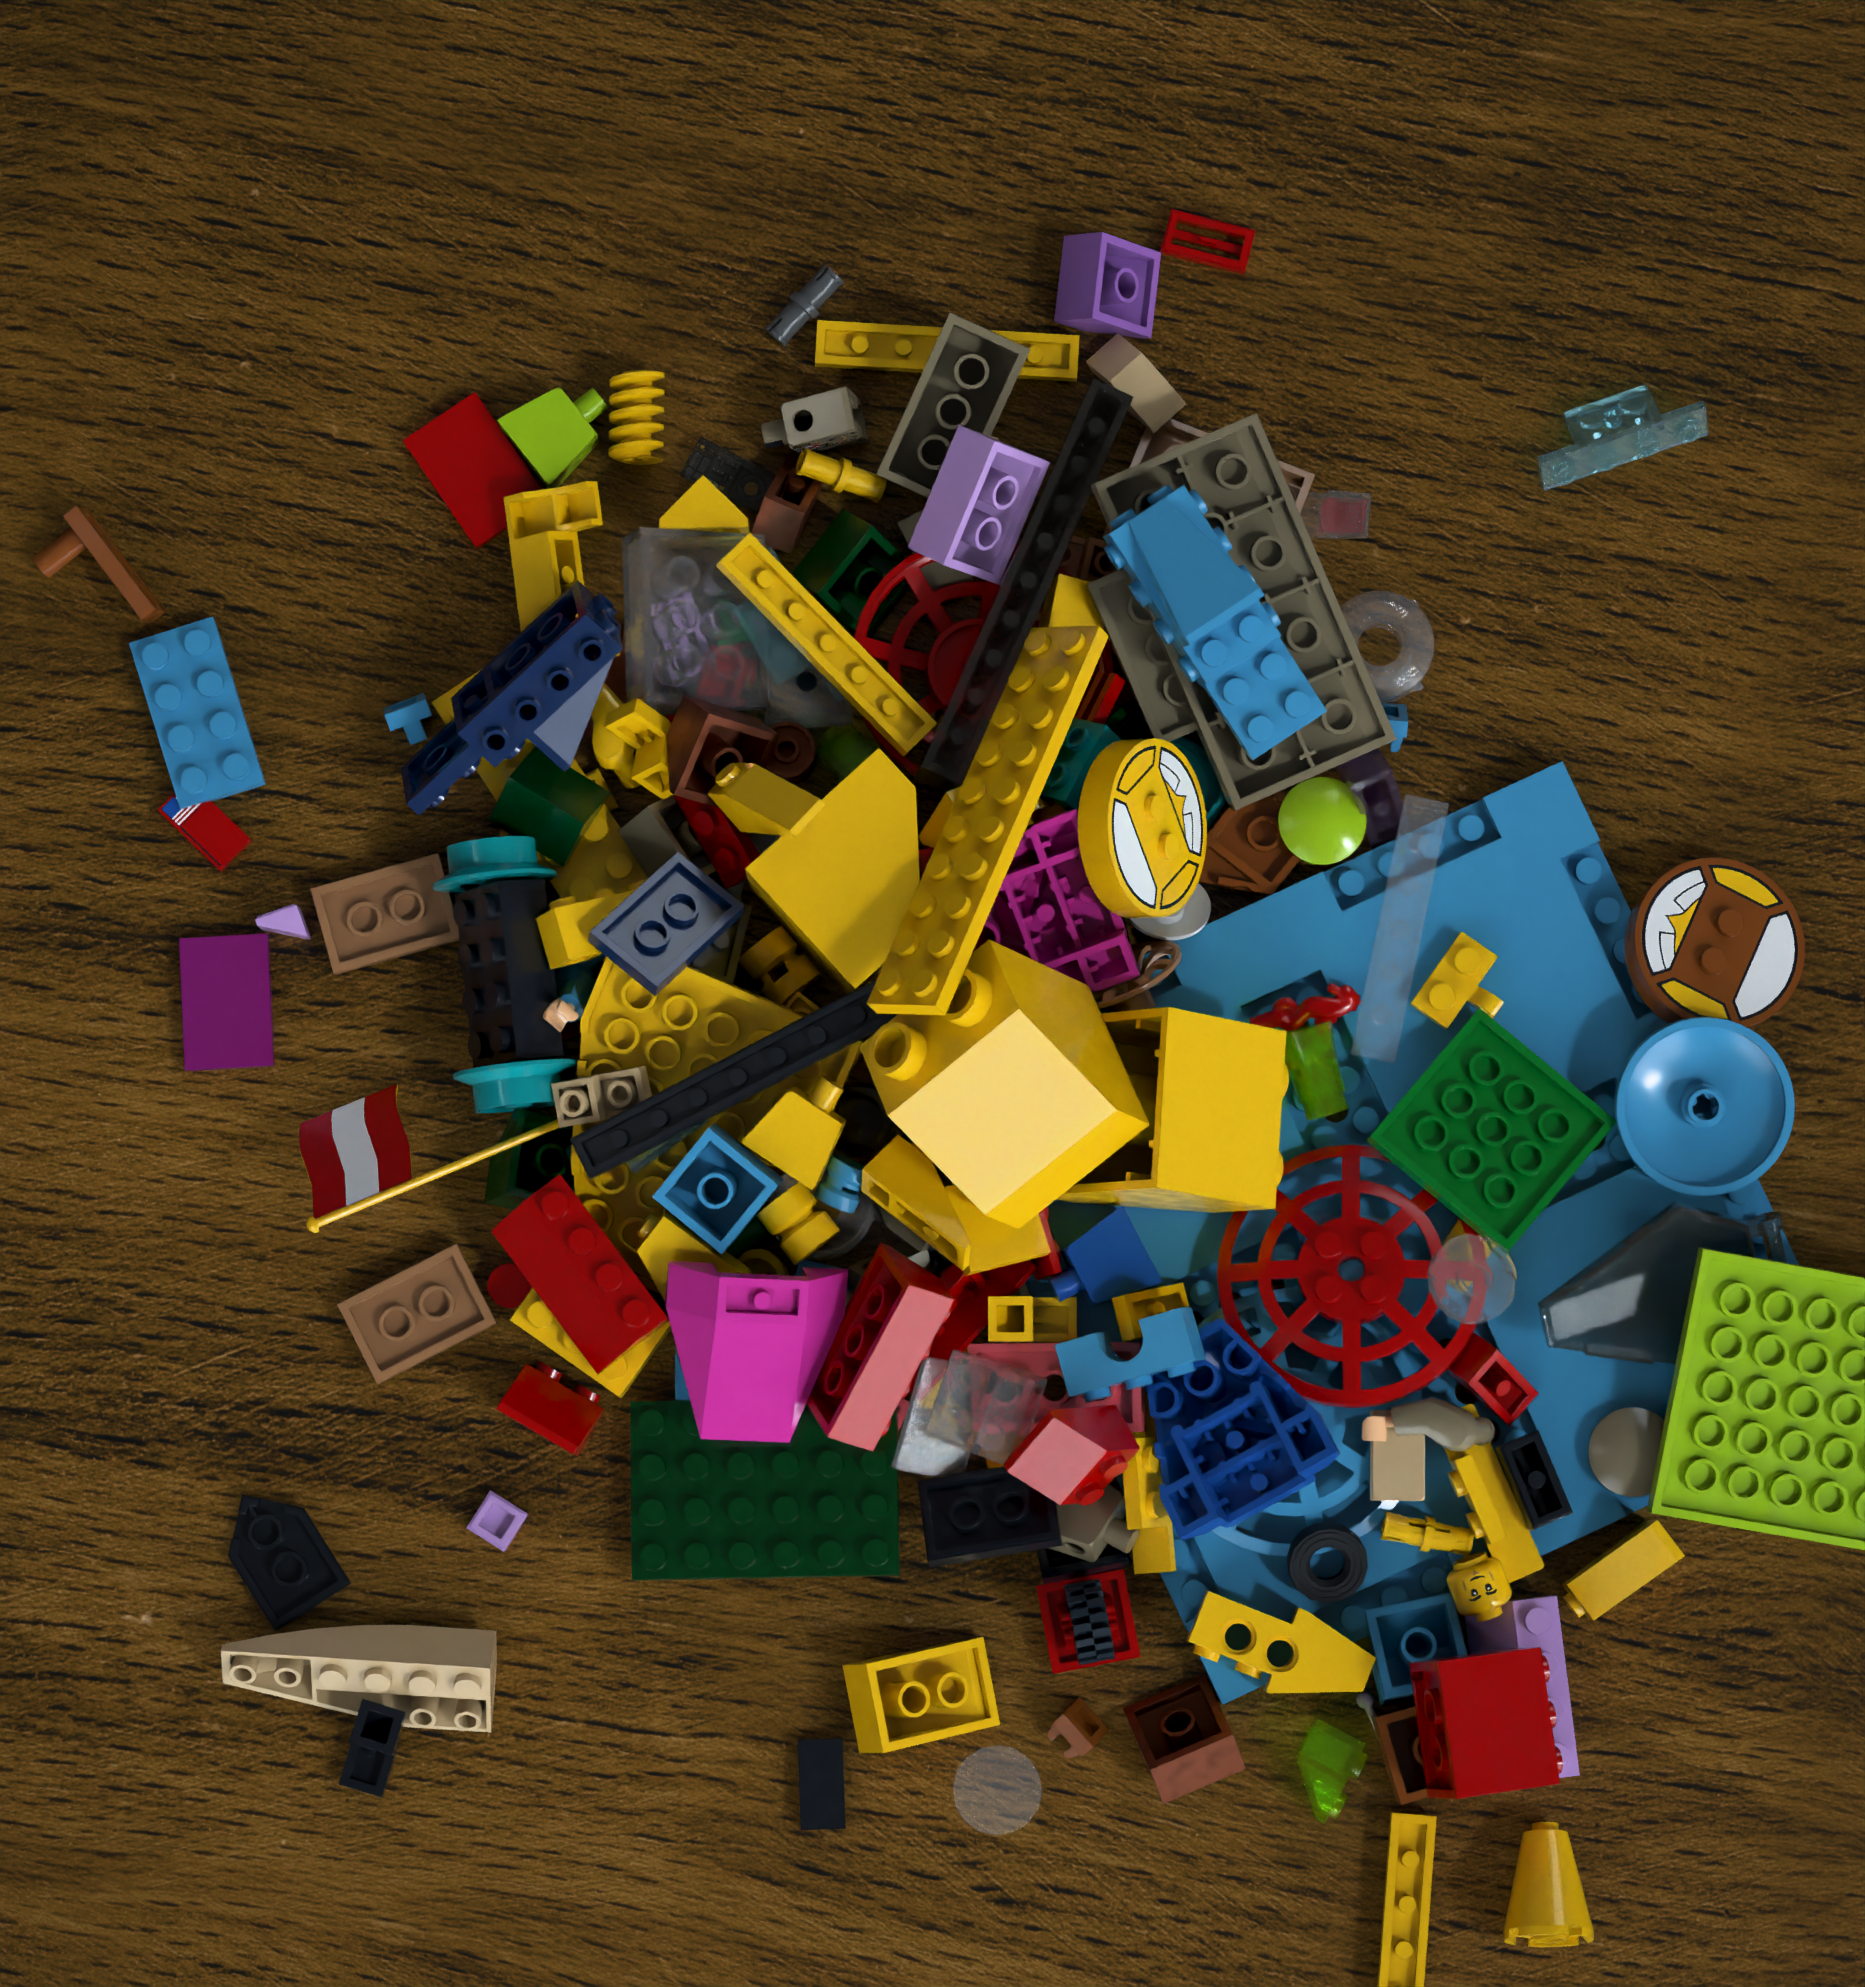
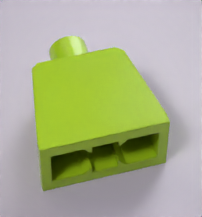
[497,387,608,489]

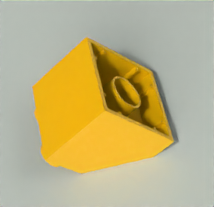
[745,748,920,994]
[859,939,1150,1229]
[1056,1007,1289,1213]

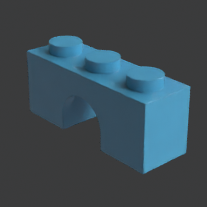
[1055,1307,1206,1403]

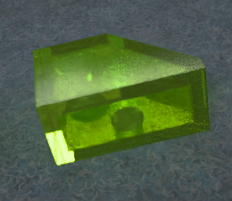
[816,722,878,783]

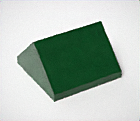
[488,746,611,868]

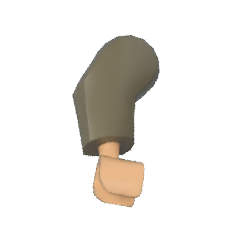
[1362,1397,1495,1451]

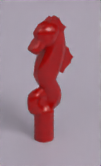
[1249,983,1362,1031]

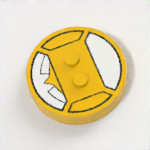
[1078,738,1207,918]

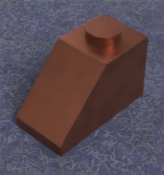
[751,452,824,554]

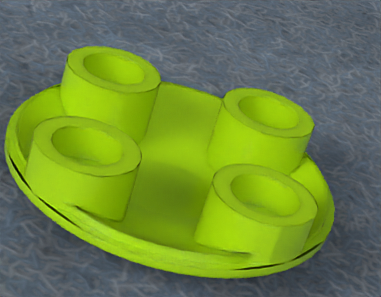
[1278,777,1367,865]

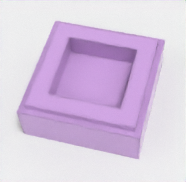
[467,1490,528,1552]

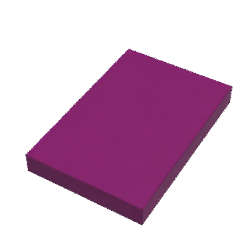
[179,933,275,1071]

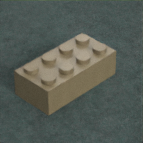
[877,312,1030,498]

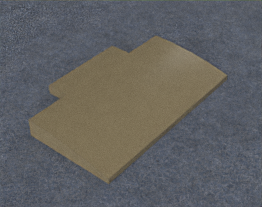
[1086,413,1397,811]

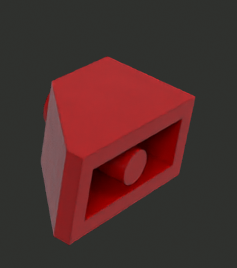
[1447,1332,1539,1427]

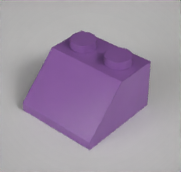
[1054,232,1161,339]

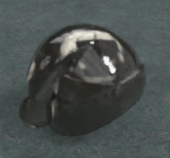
[834,1081,909,1158]

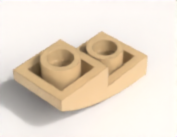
[551,1065,652,1128]

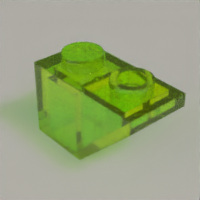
[1295,1718,1368,1824]

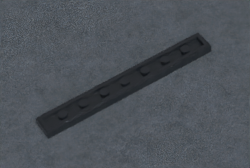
[570,979,897,1179]

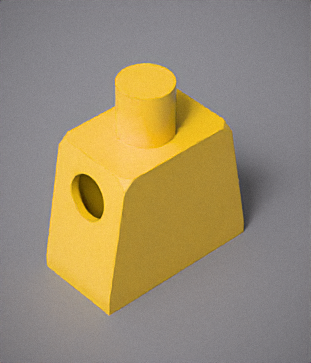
[741,1075,846,1190]

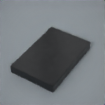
[917,1466,1063,1568]

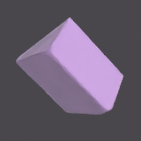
[255,904,311,940]

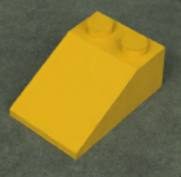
[842,1637,1000,1753]

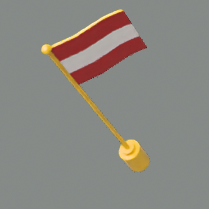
[299,1084,560,1233]

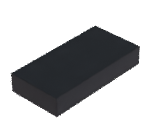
[798,1738,846,1830]

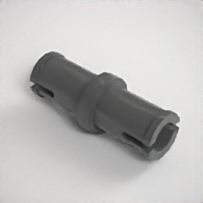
[764,264,844,347]

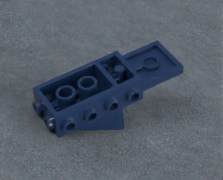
[401,580,623,815]

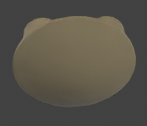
[1588,1407,1664,1497]

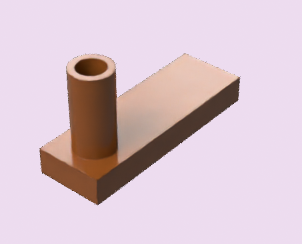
[33,505,166,623]

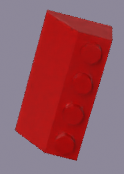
[491,1174,669,1374]
[806,1243,954,1451]

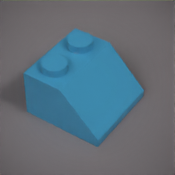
[1364,1593,1467,1706]

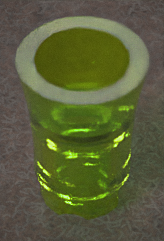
[1285,1020,1348,1121]

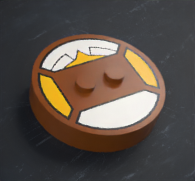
[1624,857,1805,1029]

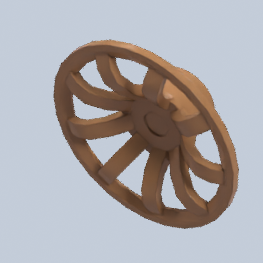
[1092,940,1182,1012]

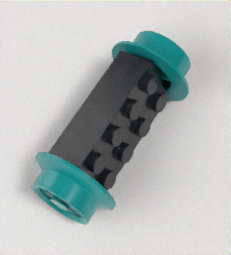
[433,836,578,1113]

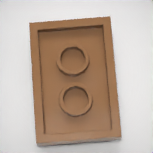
[310,853,460,975]
[337,1244,498,1384]

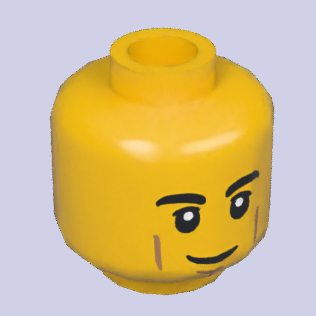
[1446,1552,1512,1622]

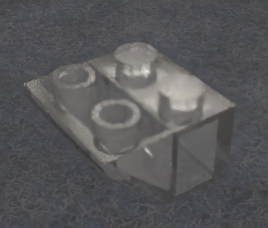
[924,1350,1048,1465]

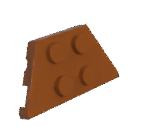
[1199,781,1303,896]

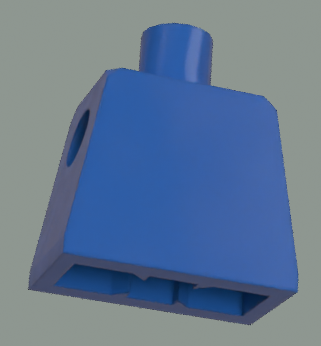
[1047,1206,1162,1307]

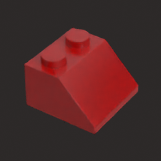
[496,1361,605,1456]
[1003,1405,1140,1506]

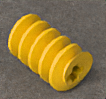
[608,370,665,465]

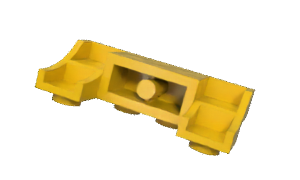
[504,481,620,657]

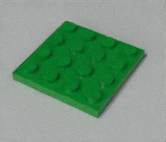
[1367,1008,1616,1255]

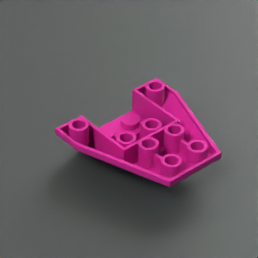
[665,1261,848,1443]

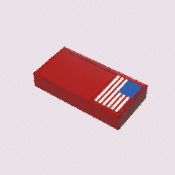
[157,792,252,873]

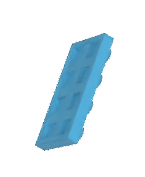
[129,617,266,809]

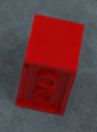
[1409,1647,1563,1799]

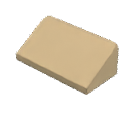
[1370,1410,1425,1501]

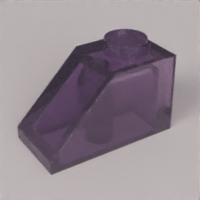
[1336,748,1412,850]

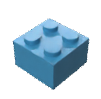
[652,1123,784,1254]

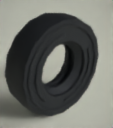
[1287,1522,1368,1603]

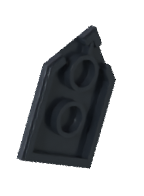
[228,1494,351,1632]

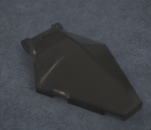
[1537,1201,1787,1364]

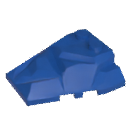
[1146,1317,1340,1540]

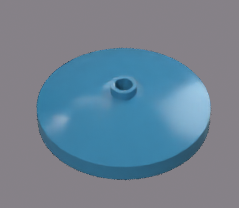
[1614,1016,1795,1196]

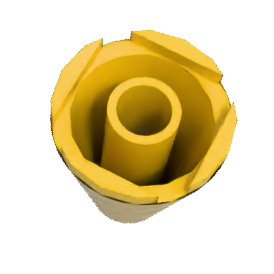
[1503,1822,1594,1947]

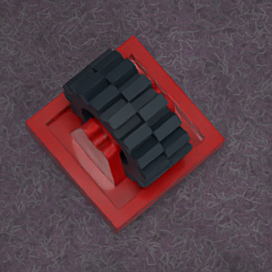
[1036,1569,1141,1674]

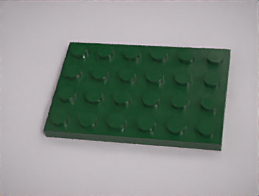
[630,1400,900,1581]

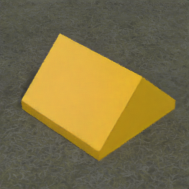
[659,475,750,543]

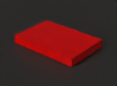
[402,392,542,550]

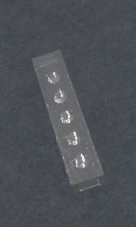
[1350,794,1449,1064]

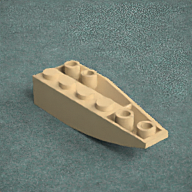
[221,1625,497,1733]

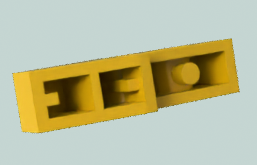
[1186,1591,1376,1694]

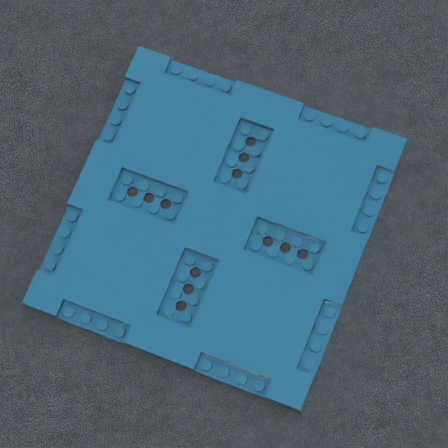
[1025,761,1799,1705]

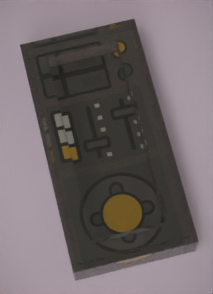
[680,436,776,516]

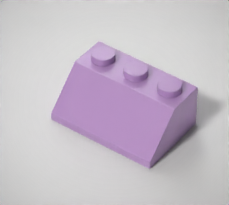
[908,425,1050,585]

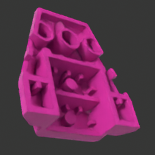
[972,808,1140,992]

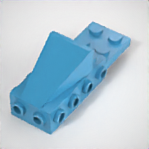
[1103,484,1327,760]

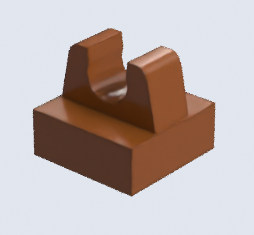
[1047,1697,1109,1759]

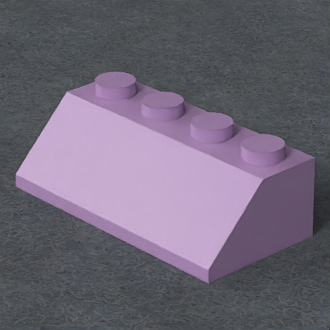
[1464,1595,1580,1778]

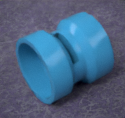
[814,1154,865,1213]

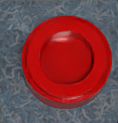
[487,1263,533,1308]

